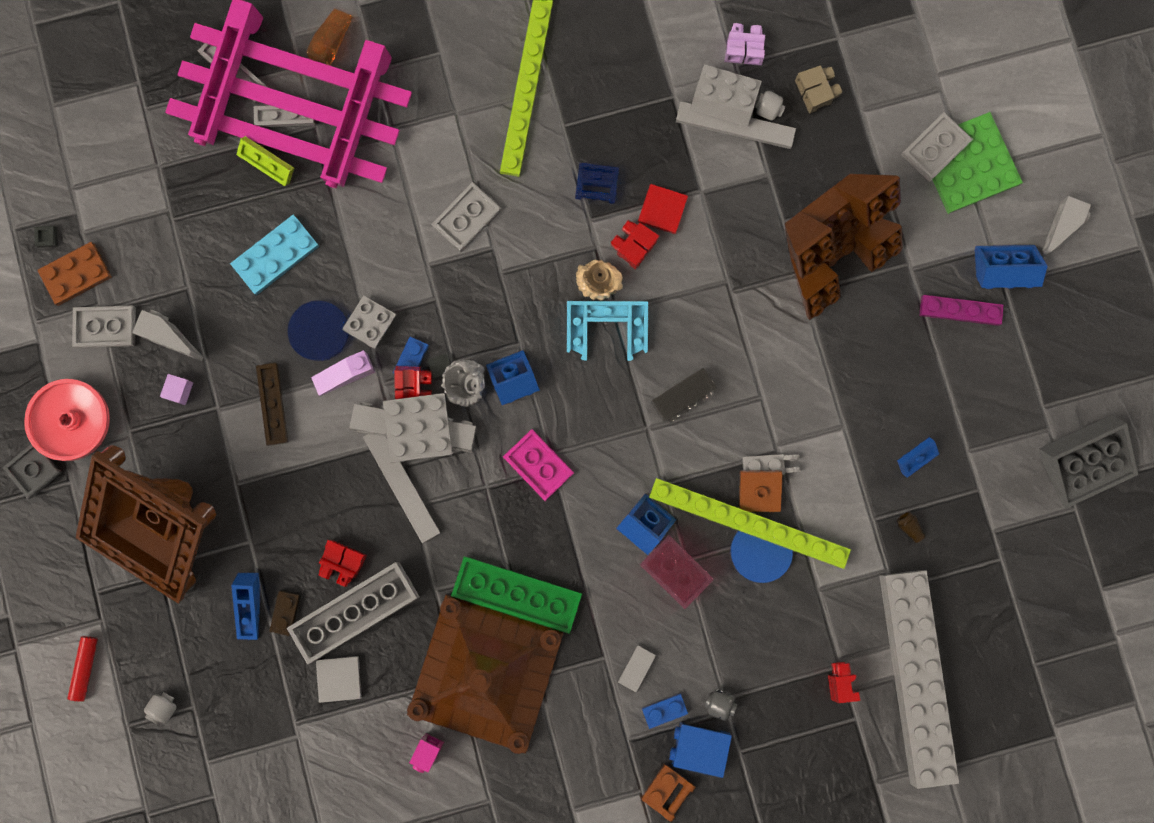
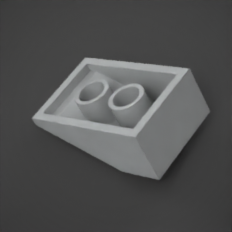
[132,309,203,361]

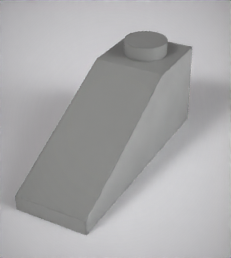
[1041,196,1091,256]

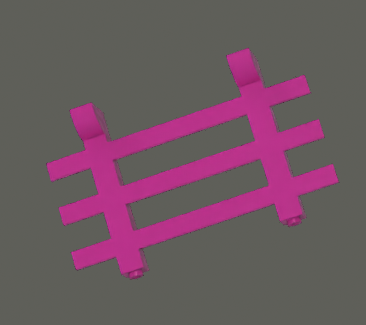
[165,0,412,189]

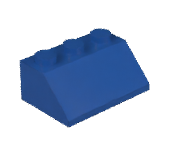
[975,245,1047,289]

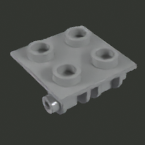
[342,295,396,349]

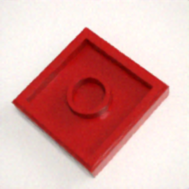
[638,184,688,234]

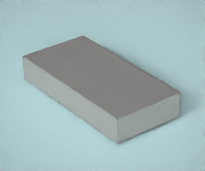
[618,645,656,692]

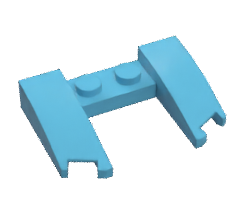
[567,301,648,361]

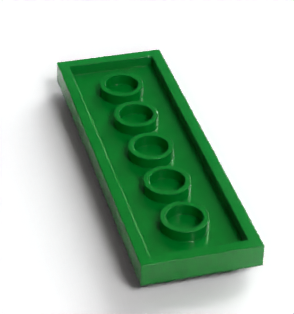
[451,556,582,634]

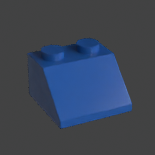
[486,350,539,405]
[616,493,676,555]

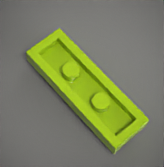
[236,136,294,186]

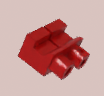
[611,220,659,270]
[394,366,432,399]
[319,540,367,587]
[828,662,860,703]

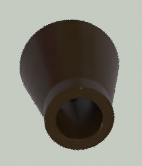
[896,511,925,543]

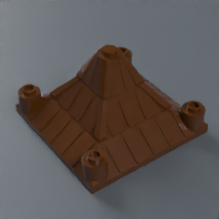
[75,445,216,604]
[407,594,564,754]

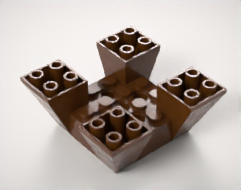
[784,174,903,320]

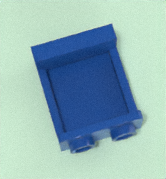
[669,722,732,778]

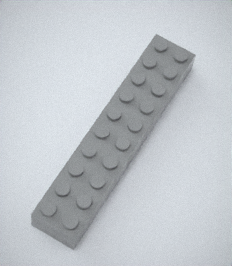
[879,570,959,789]

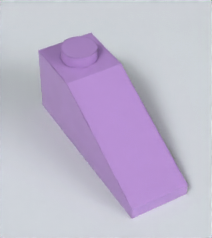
[311,350,375,396]

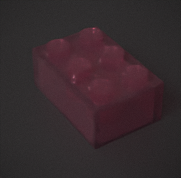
[639,535,714,609]

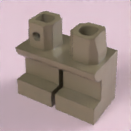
[795,65,842,114]

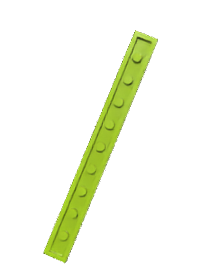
[500,0,554,177]
[649,478,851,569]

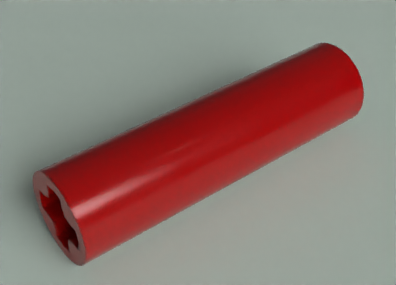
[67,636,98,702]

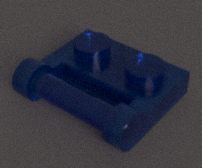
[575,163,619,204]

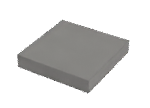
[316,656,362,703]

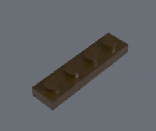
[256,363,288,446]

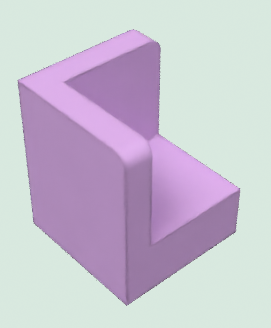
[160,374,193,405]

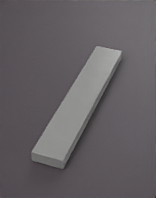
[676,101,796,149]
[363,434,440,543]

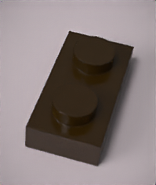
[269,591,301,636]

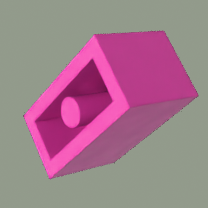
[409,733,444,773]

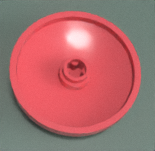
[24,379,110,461]

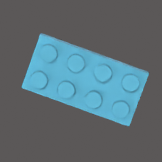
[230,214,319,296]

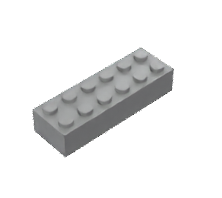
[287,562,420,665]

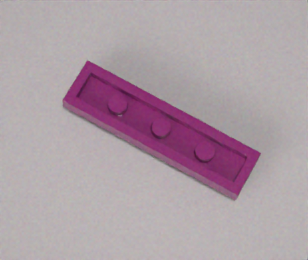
[919,295,1004,326]

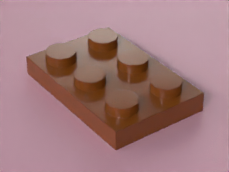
[37,242,112,306]

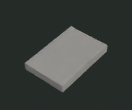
[901,112,973,182]
[431,182,502,252]
[72,306,136,348]

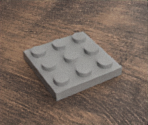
[383,393,452,463]

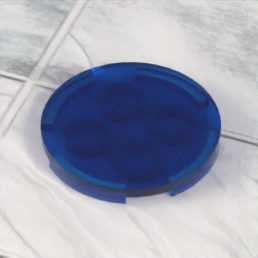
[288,301,349,361]

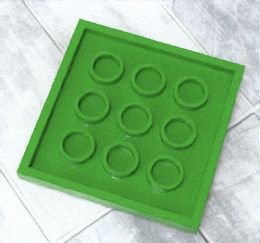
[932,112,1023,214]

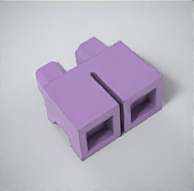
[724,23,765,65]

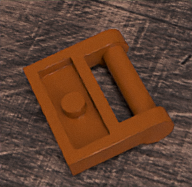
[641,764,696,822]

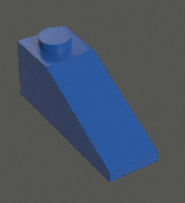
[231,573,260,640]

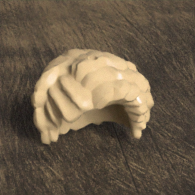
[576,260,623,301]

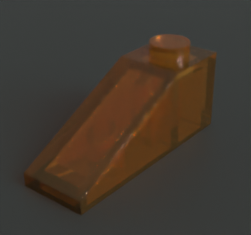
[306,9,353,66]

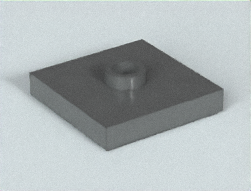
[2,444,62,499]

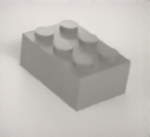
[691,64,762,127]

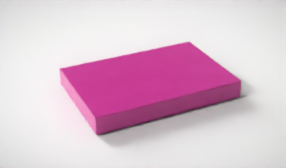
[503,429,574,501]

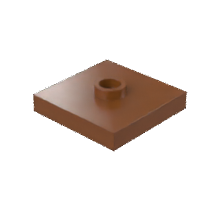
[739,470,782,512]

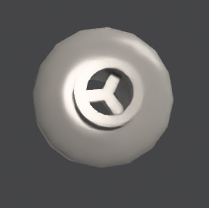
[754,91,785,120]
[144,692,176,725]

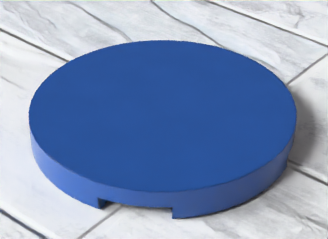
[730,531,793,583]

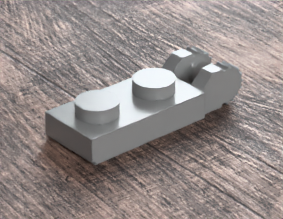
[742,454,801,475]

